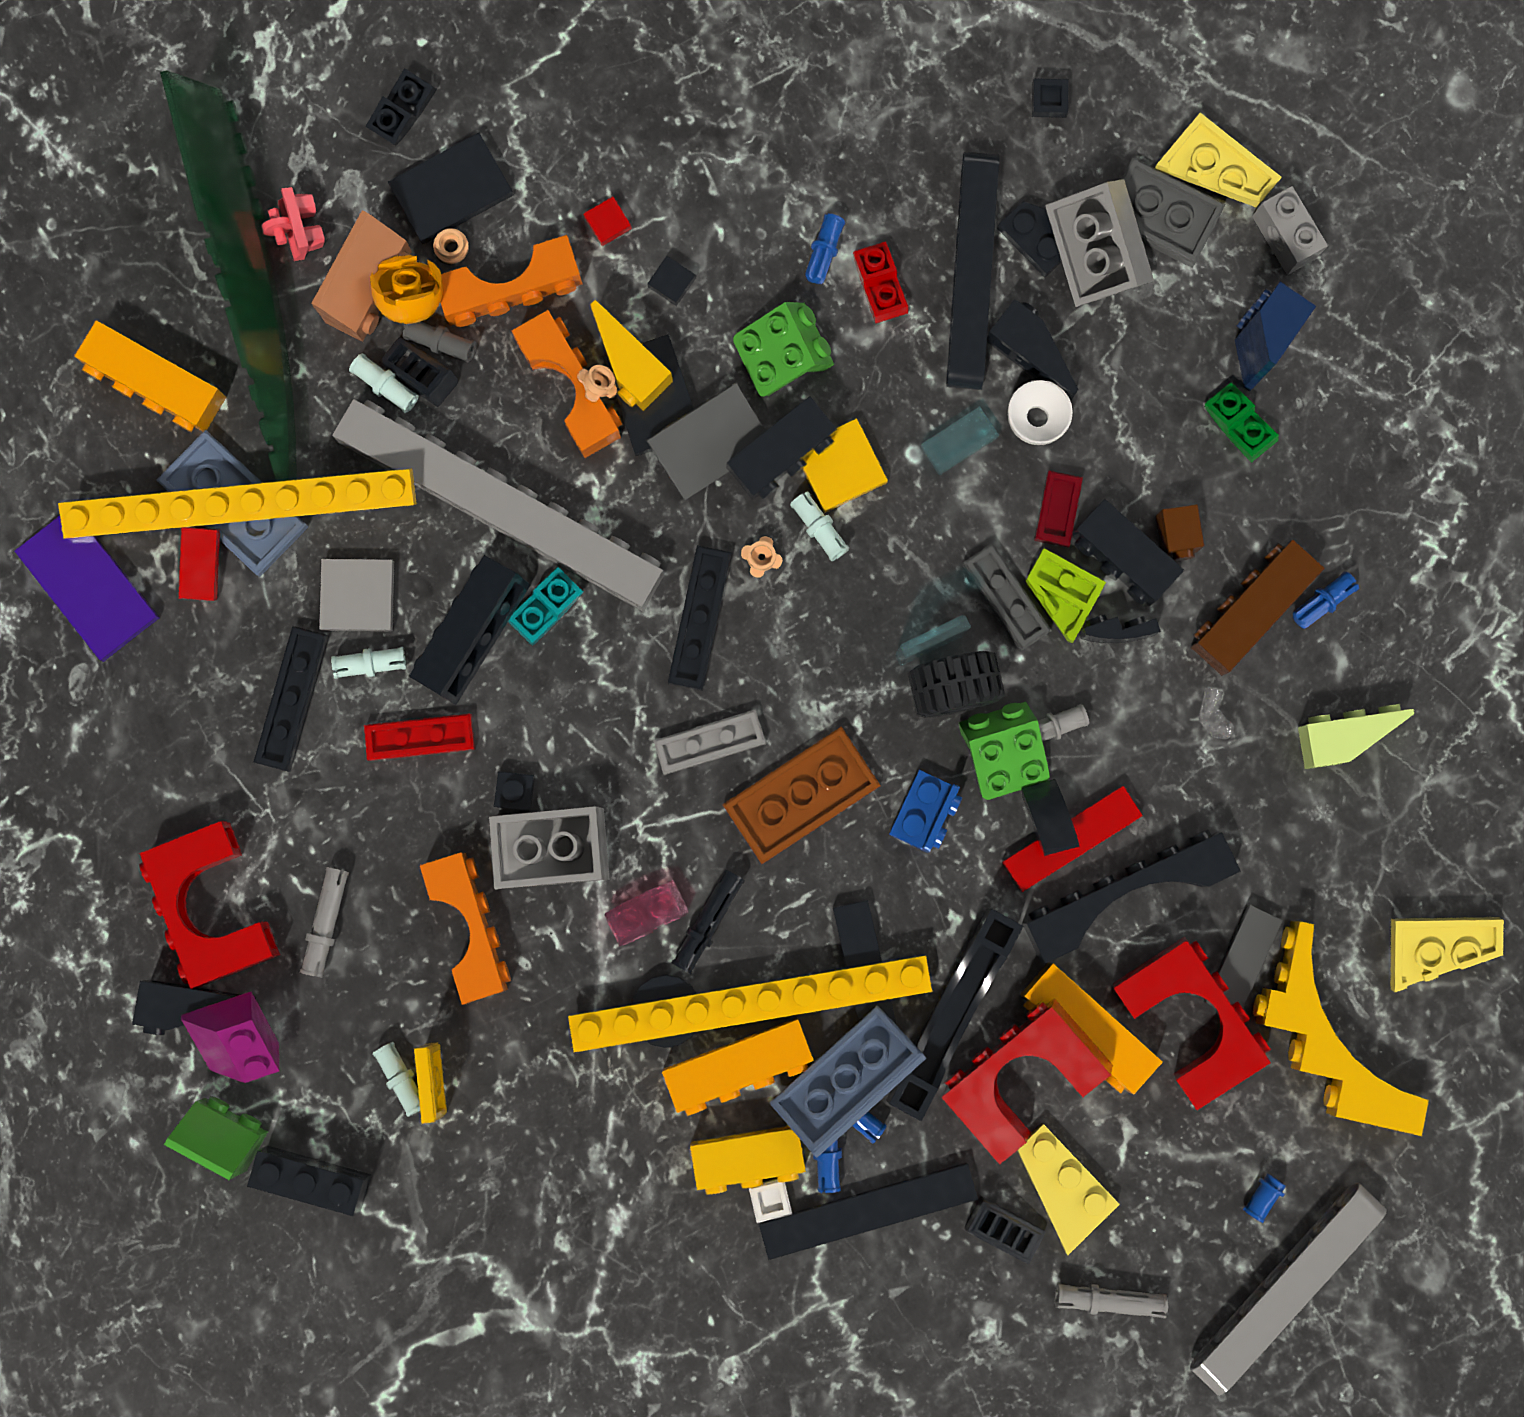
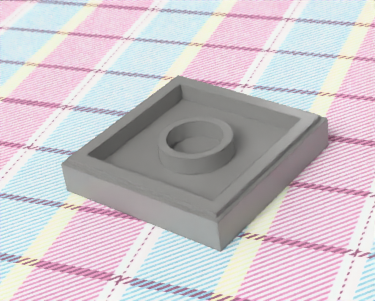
[319,559,394,631]

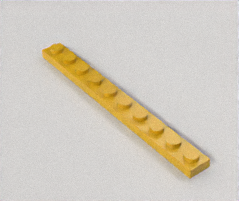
[58,468,417,539]
[568,955,932,1052]

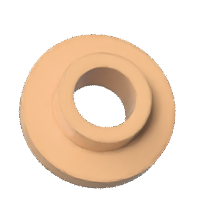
[433,228,469,264]

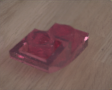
[604,880,689,947]

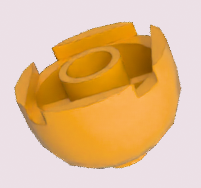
[370,255,443,324]

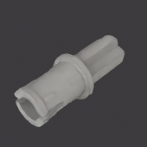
[1038,704,1089,742]

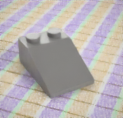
[489,806,610,889]

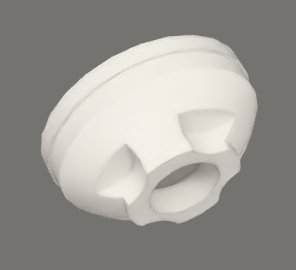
[1008,380,1073,445]

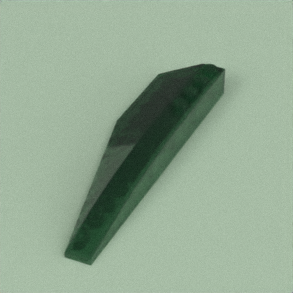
[160,70,297,481]

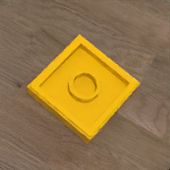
[803,419,888,513]
[414,1042,447,1124]

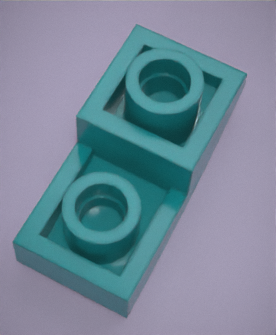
[508,567,583,646]

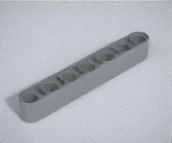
[1190,1183,1387,1396]

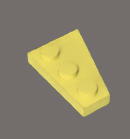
[1155,113,1282,208]
[1391,917,1504,992]
[1017,1123,1120,1255]

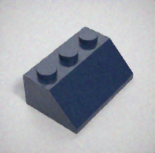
[1235,282,1316,391]

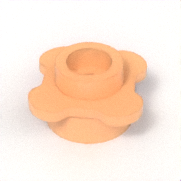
[577,365,617,402]
[741,536,782,578]

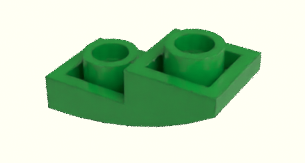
[1204,383,1279,463]

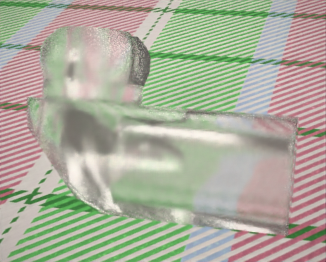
[1199,688,1234,740]

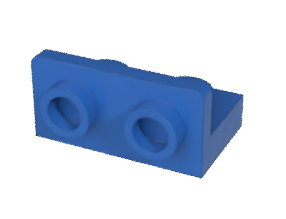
[889,770,962,853]

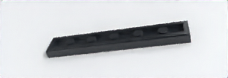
[759,1163,978,1260]

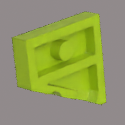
[1025,548,1106,643]

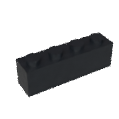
[409,555,531,705]

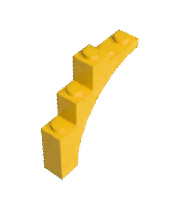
[1253,921,1429,1136]

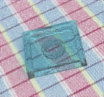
[895,615,971,666]

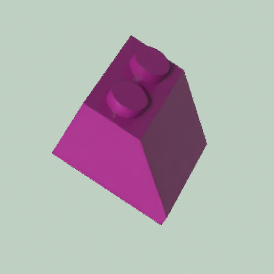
[181,991,280,1083]

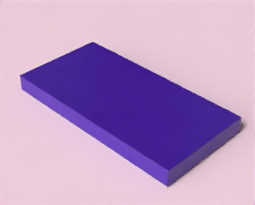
[14,516,159,662]

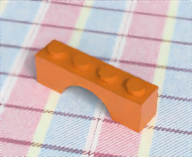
[440,235,582,327]
[512,310,622,458]
[420,852,511,1005]

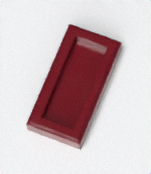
[1034,471,1083,547]

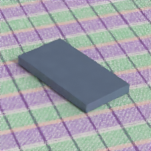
[157,430,309,577]
[770,1005,926,1158]

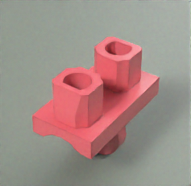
[262,187,325,261]

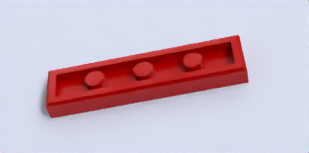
[1002,786,1143,892]

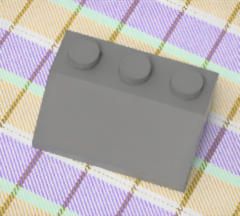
[1045,179,1154,307]

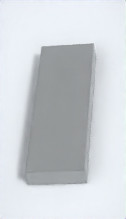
[653,709,766,775]

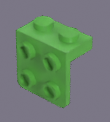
[733,302,834,396]
[958,702,1050,800]

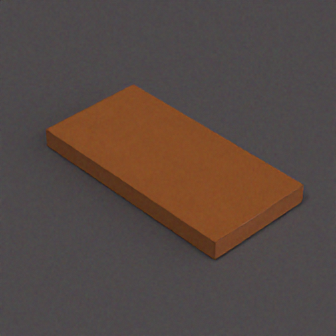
[723,727,881,864]

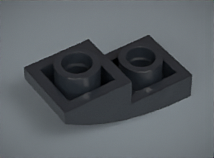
[365,68,437,146]
[1079,614,1161,643]
[1021,779,1079,856]

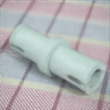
[349,353,419,413]
[790,491,849,561]
[331,647,406,679]
[373,1042,420,1117]

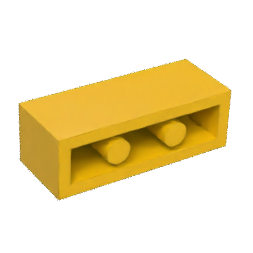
[690,1126,806,1194]

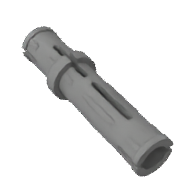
[299,867,349,978]
[1055,1284,1168,1319]

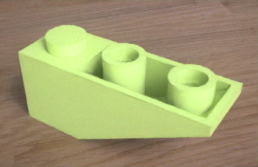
[1298,704,1414,769]

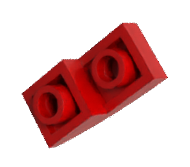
[853,241,908,324]

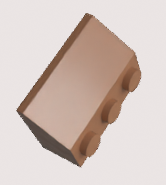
[311,210,412,342]

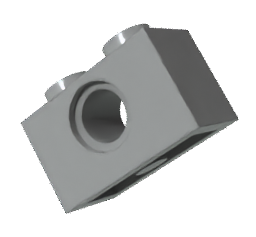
[1252,186,1328,275]

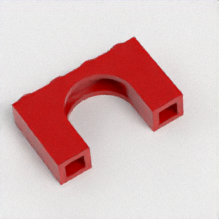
[139,821,280,989]
[1113,936,1271,1110]
[941,998,1113,1165]

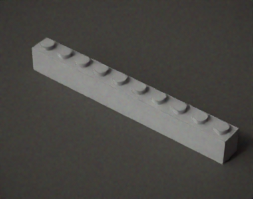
[332,399,664,612]

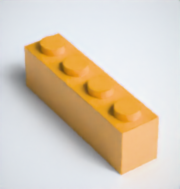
[74,320,227,432]
[1020,962,1162,1095]
[662,1018,814,1116]

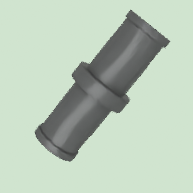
[403,321,476,363]

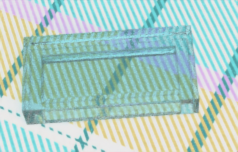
[920,407,999,475]

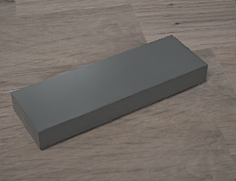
[962,543,1051,652]
[1204,905,1283,1008]

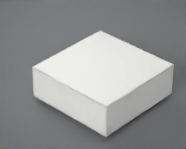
[749,1179,792,1223]

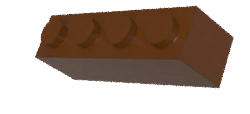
[1191,540,1325,676]

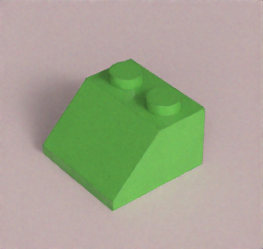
[164,1096,268,1180]

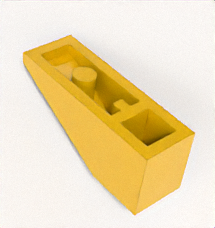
[590,300,673,411]

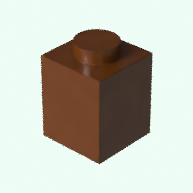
[1156,505,1204,561]

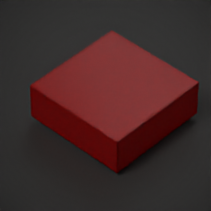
[583,197,632,246]

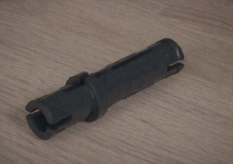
[671,869,745,974]

